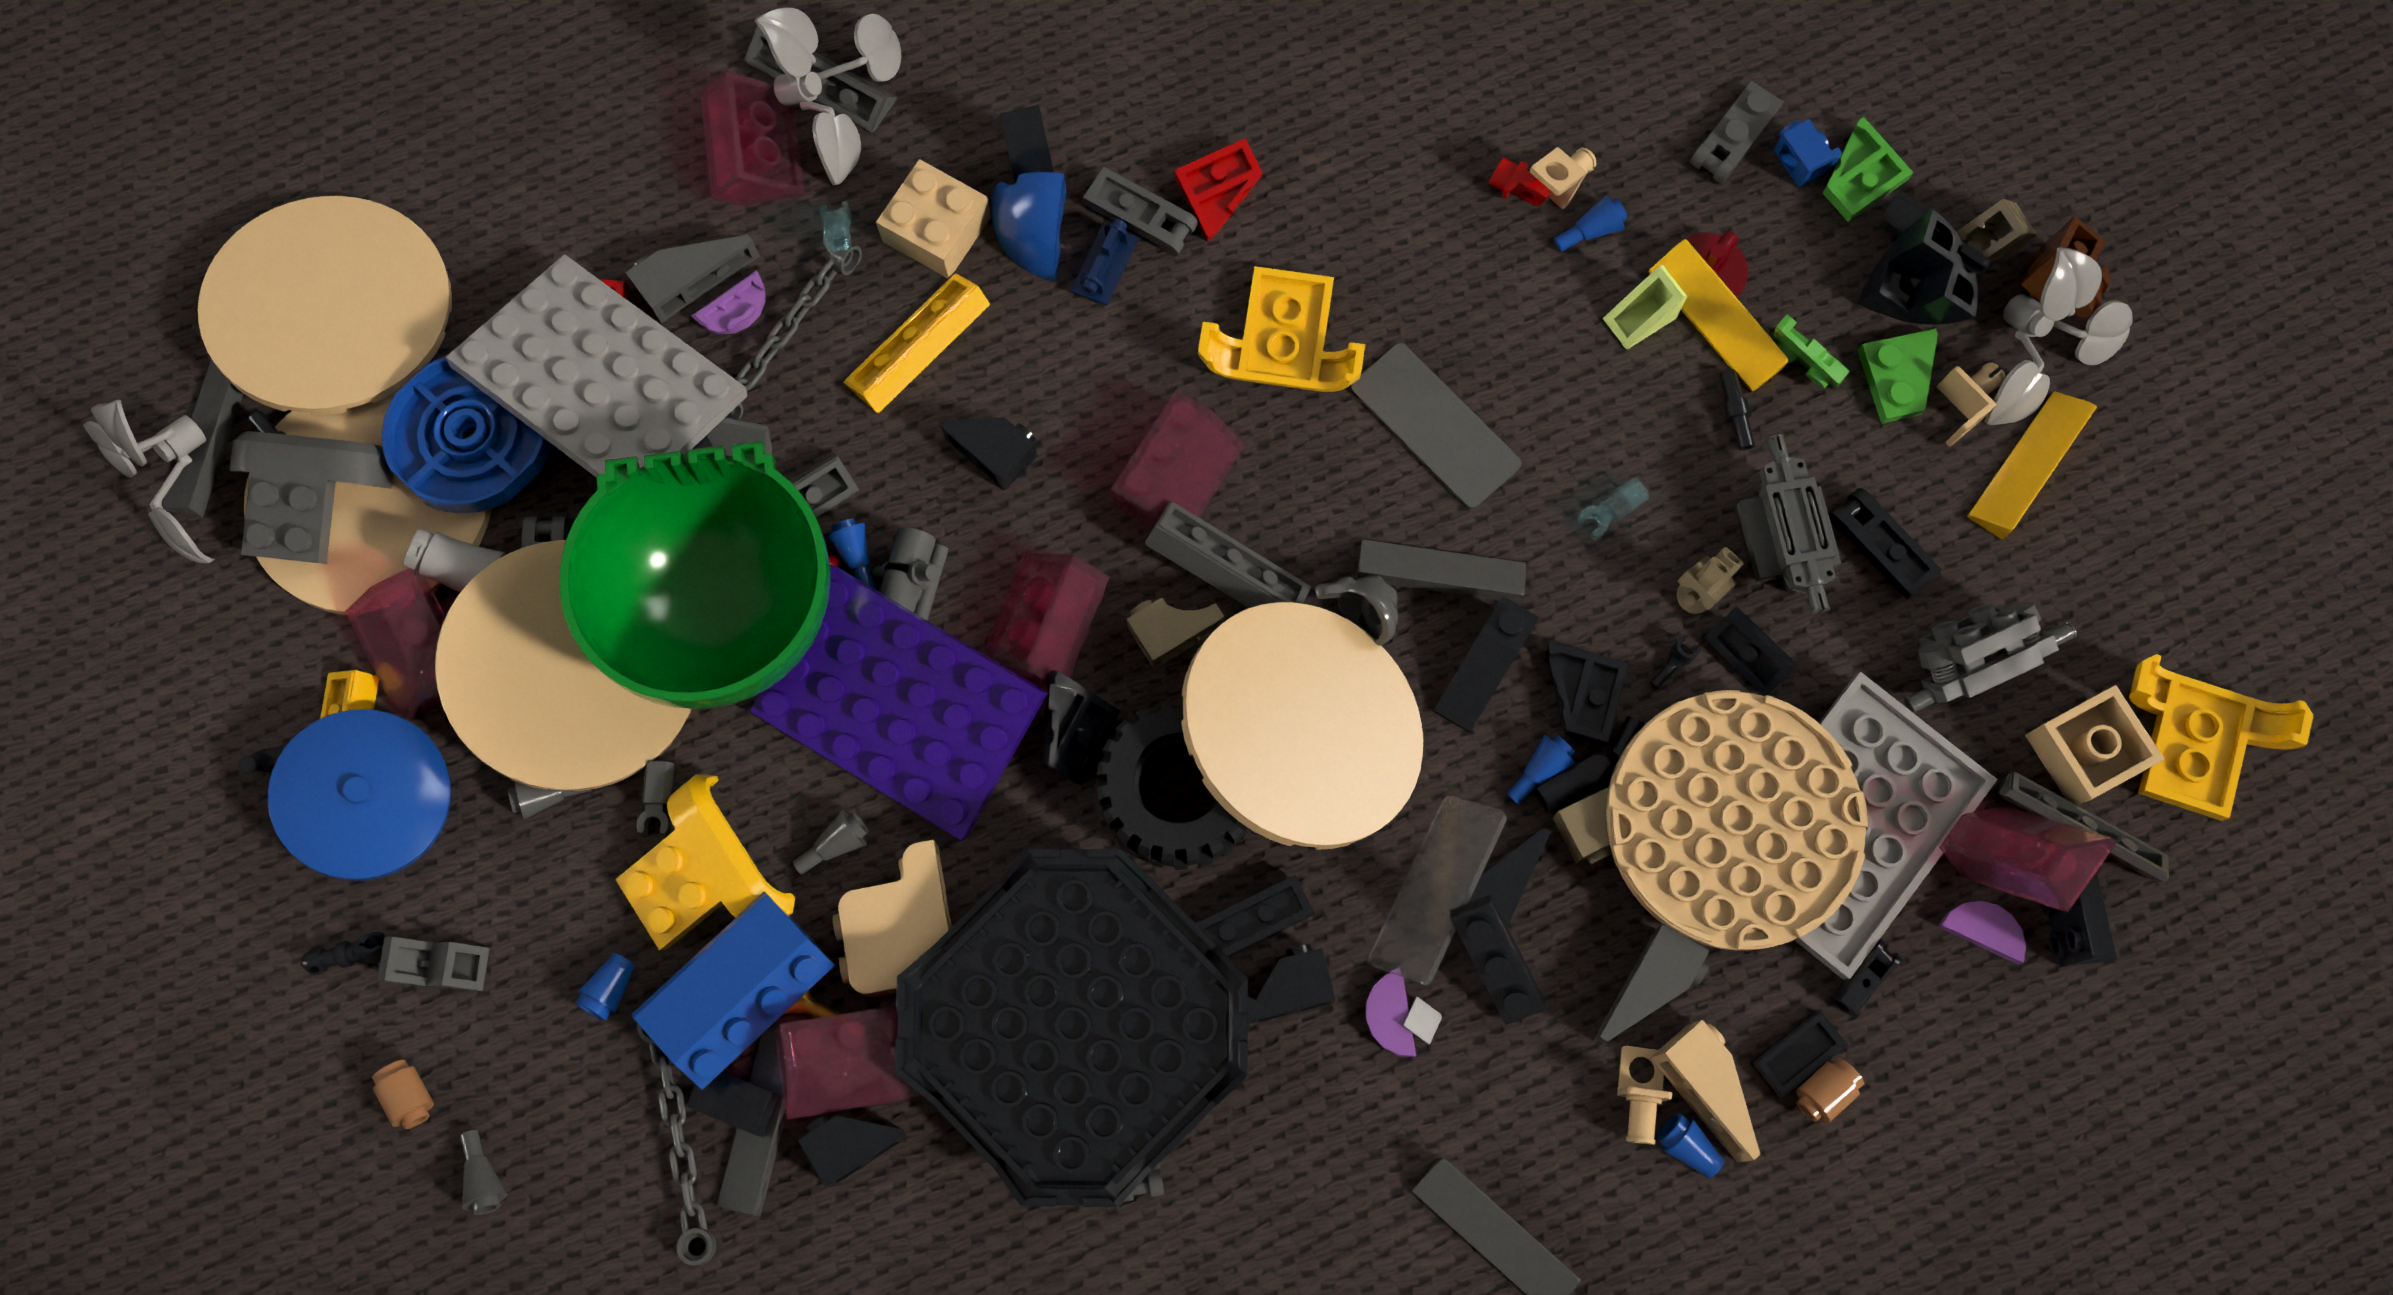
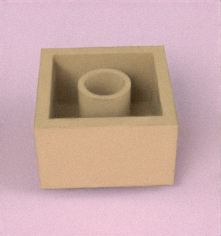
[876,159,991,279]
[2025,685,2165,806]

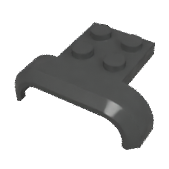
[229,431,393,564]

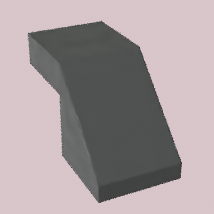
[377,937,490,991]

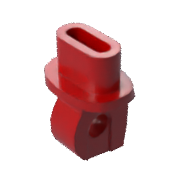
[1488,157,1551,206]

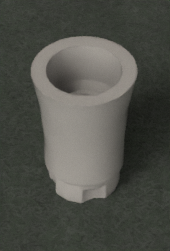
[404,529,505,592]

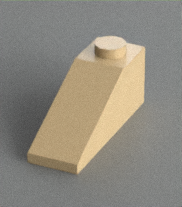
[1650,1020,1760,1163]

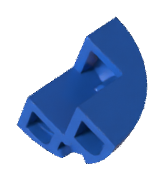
[990,172,1067,281]

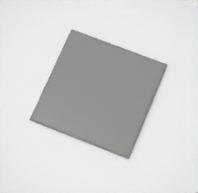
[1403,996,1442,1045]

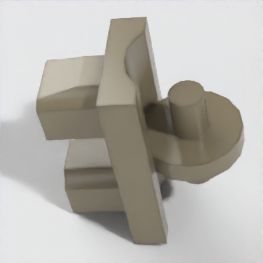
[1677,547,1744,614]

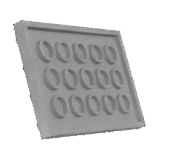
[446,254,747,478]
[1794,672,1998,980]

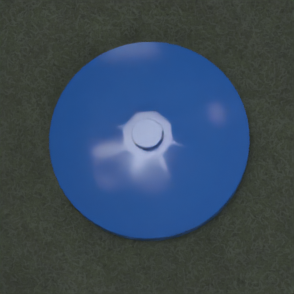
[268,709,451,881]

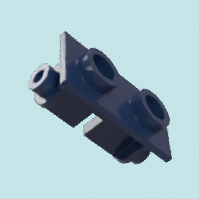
[1070,218,1139,306]

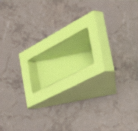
[1603,265,1687,349]

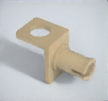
[1530,147,1596,209]
[1937,363,2006,447]
[1617,1046,1672,1145]

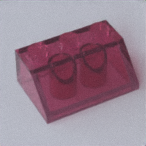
[700,70,805,206]
[1111,390,1246,528]
[983,553,1109,689]
[345,568,446,720]
[1939,807,2117,912]
[775,1006,920,1120]

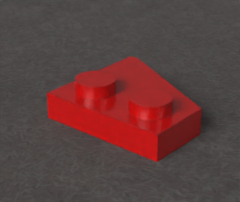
[1174,138,1263,241]

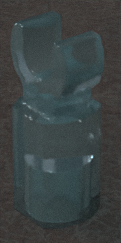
[820,201,852,253]
[1576,477,1649,541]

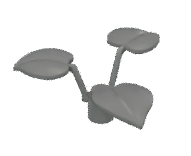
[755,8,901,186]
[1984,247,2133,425]
[83,400,215,564]

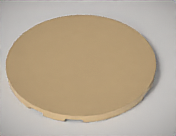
[198,196,452,415]
[244,393,492,616]
[435,540,692,791]
[1181,602,1423,850]
[1606,690,1868,951]

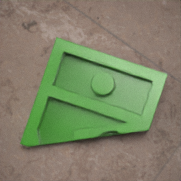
[1823,117,1913,222]
[1771,314,1849,390]
[1857,329,1938,424]

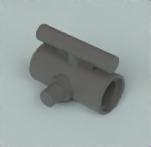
[873,527,949,621]

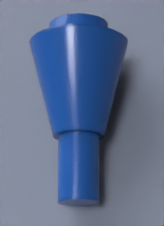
[1554,195,1627,252]
[826,519,877,590]
[1506,734,1576,805]

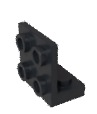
[2039,869,2117,968]

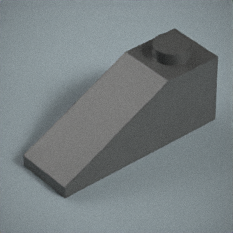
[625,234,760,323]
[1593,924,1709,1045]

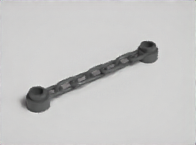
[726,239,862,420]
[637,1024,716,1266]

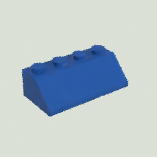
[631,891,835,1090]

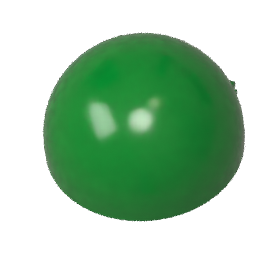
[559,441,831,709]

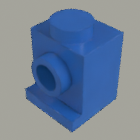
[1773,119,1842,188]

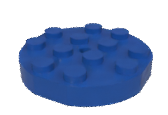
[382,356,552,513]

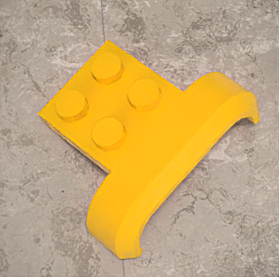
[1198,266,1365,392]
[2129,654,2314,821]
[615,774,795,950]

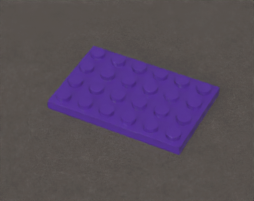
[750,565,1048,841]

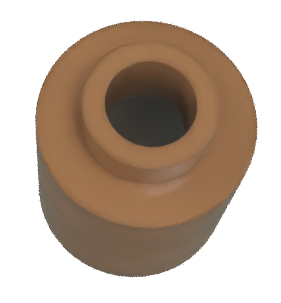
[1796,1058,1864,1124]
[372,1060,434,1129]

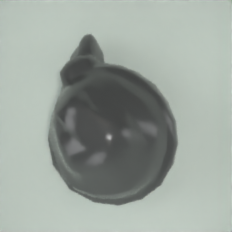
[1315,575,1399,646]

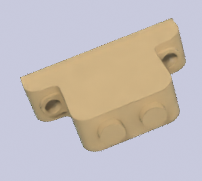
[833,840,952,998]

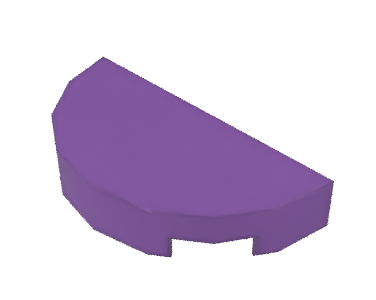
[691,270,765,334]
[1937,901,2026,965]
[1365,969,1416,1057]

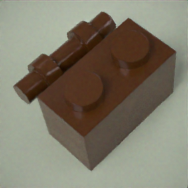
[2021,216,2110,318]

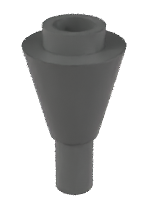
[508,782,592,820]
[793,810,869,875]
[460,1130,508,1215]

